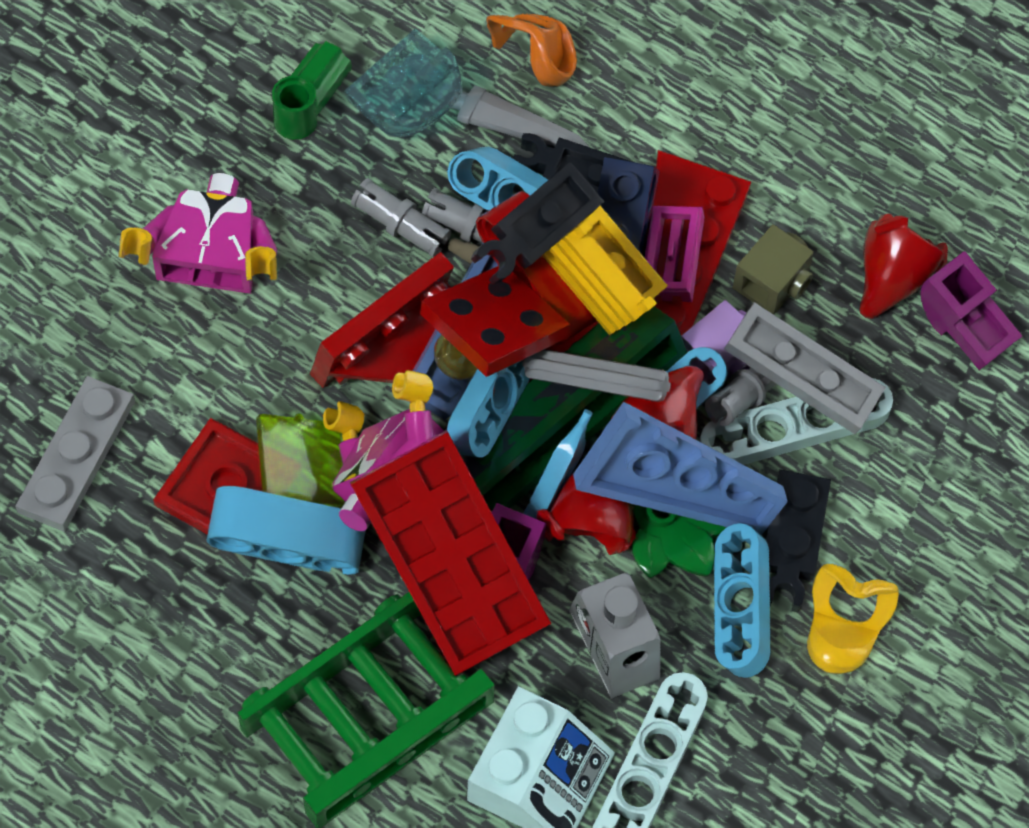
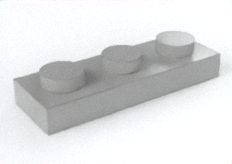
[724,302,886,434]
[15,376,135,532]

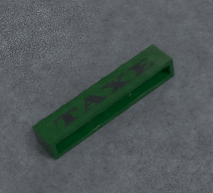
[461,306,688,513]

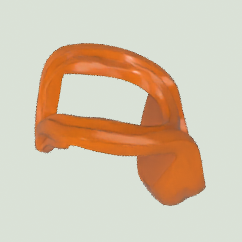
[486,14,577,87]

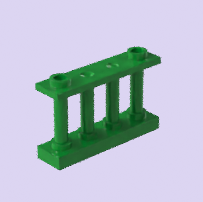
[237,592,495,828]

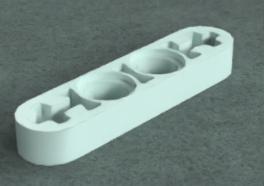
[700,378,893,465]
[592,672,708,828]

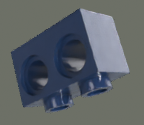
[597,157,660,256]

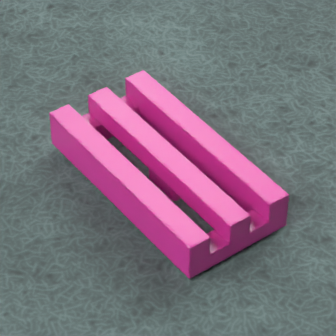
[645,206,705,302]

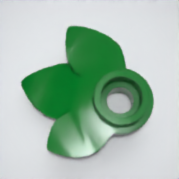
[632,505,727,578]

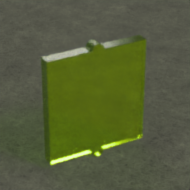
[256,414,345,508]

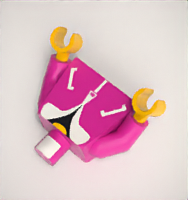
[118,173,277,294]
[323,370,444,531]

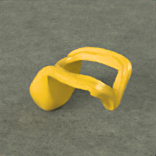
[807,564,899,674]

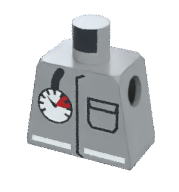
[569,572,660,699]

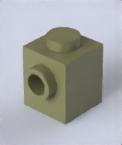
[732,224,814,315]

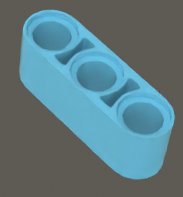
[447,146,548,211]
[206,486,366,575]

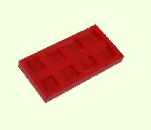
[350,430,551,676]

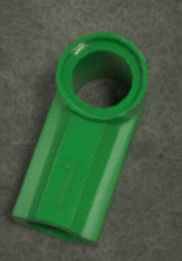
[272,41,352,140]

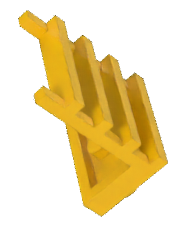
[542,206,668,335]

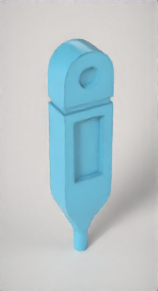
[523,409,593,519]

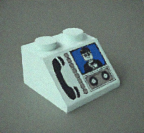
[467,686,615,828]

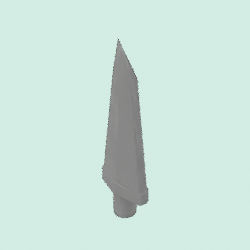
[440,85,589,148]

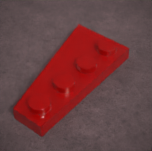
[647,150,751,336]

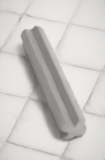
[522,349,671,402]

